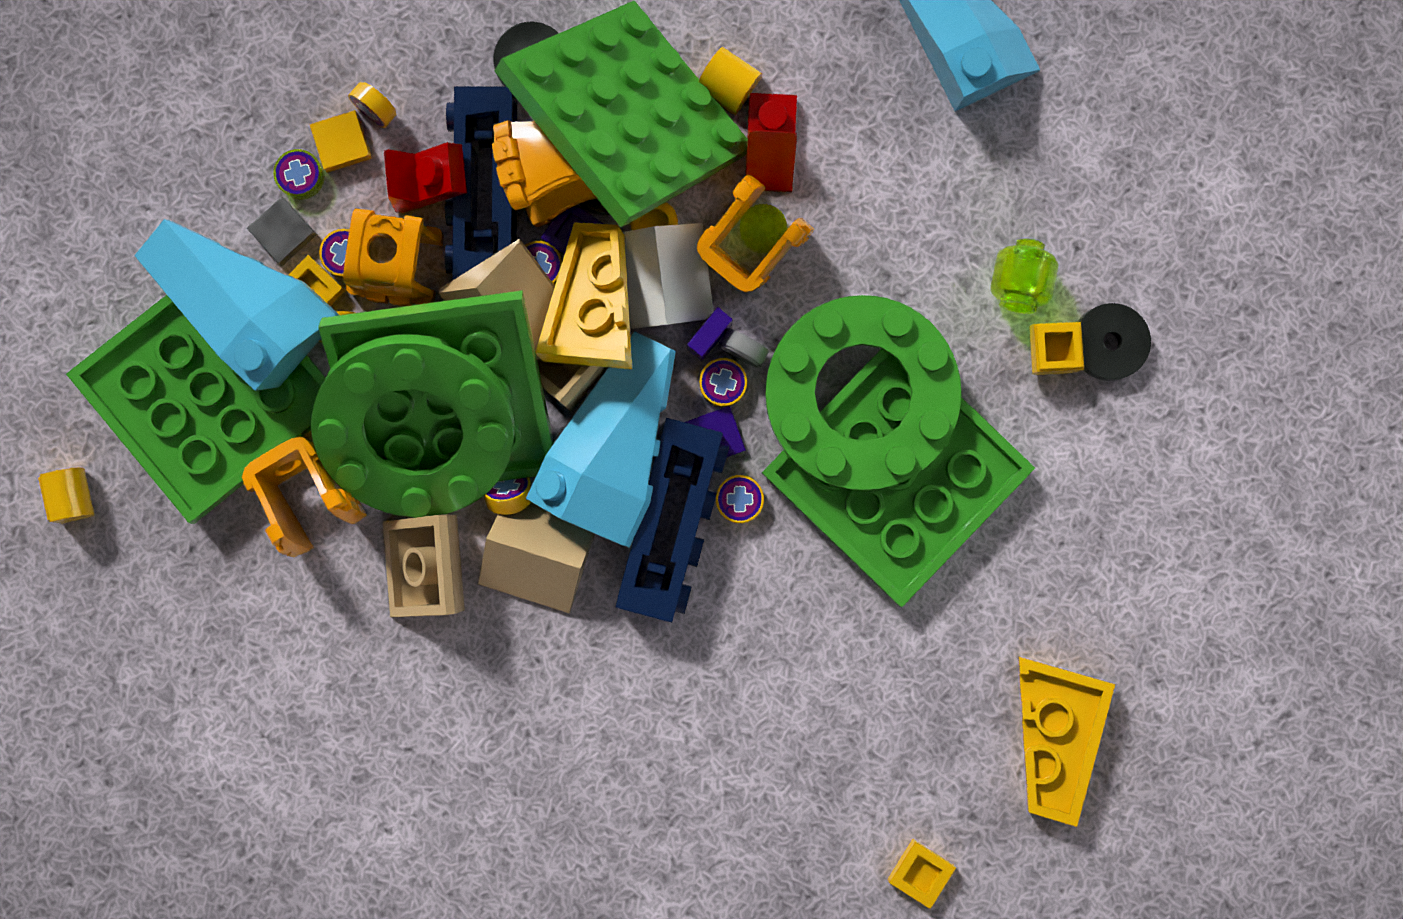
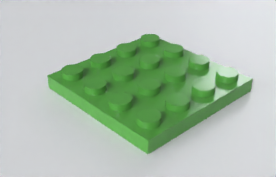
[494,0,747,228]
[318,290,554,481]
[66,295,326,524]
[761,349,1035,608]

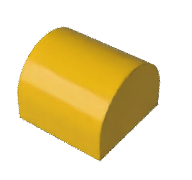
[698,47,763,116]
[1029,322,1084,375]
[38,467,95,524]

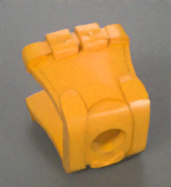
[492,120,597,227]
[697,175,815,293]
[343,208,444,306]
[242,437,367,557]

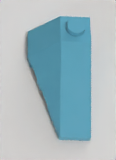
[899,0,1040,112]
[134,219,339,391]
[526,332,676,547]

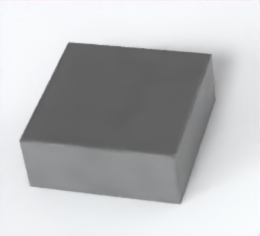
[247,197,317,266]

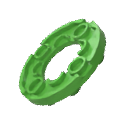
[765,295,961,490]
[311,334,515,518]

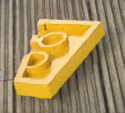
[535,223,632,370]
[1018,656,1115,827]

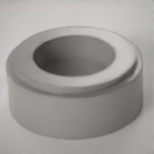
[719,328,769,367]

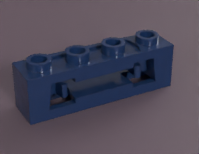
[445,86,518,280]
[615,418,729,623]

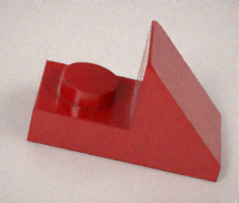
[745,93,797,192]
[384,142,467,213]

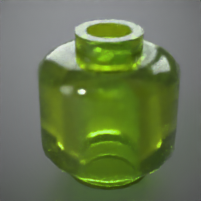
[990,239,1059,314]

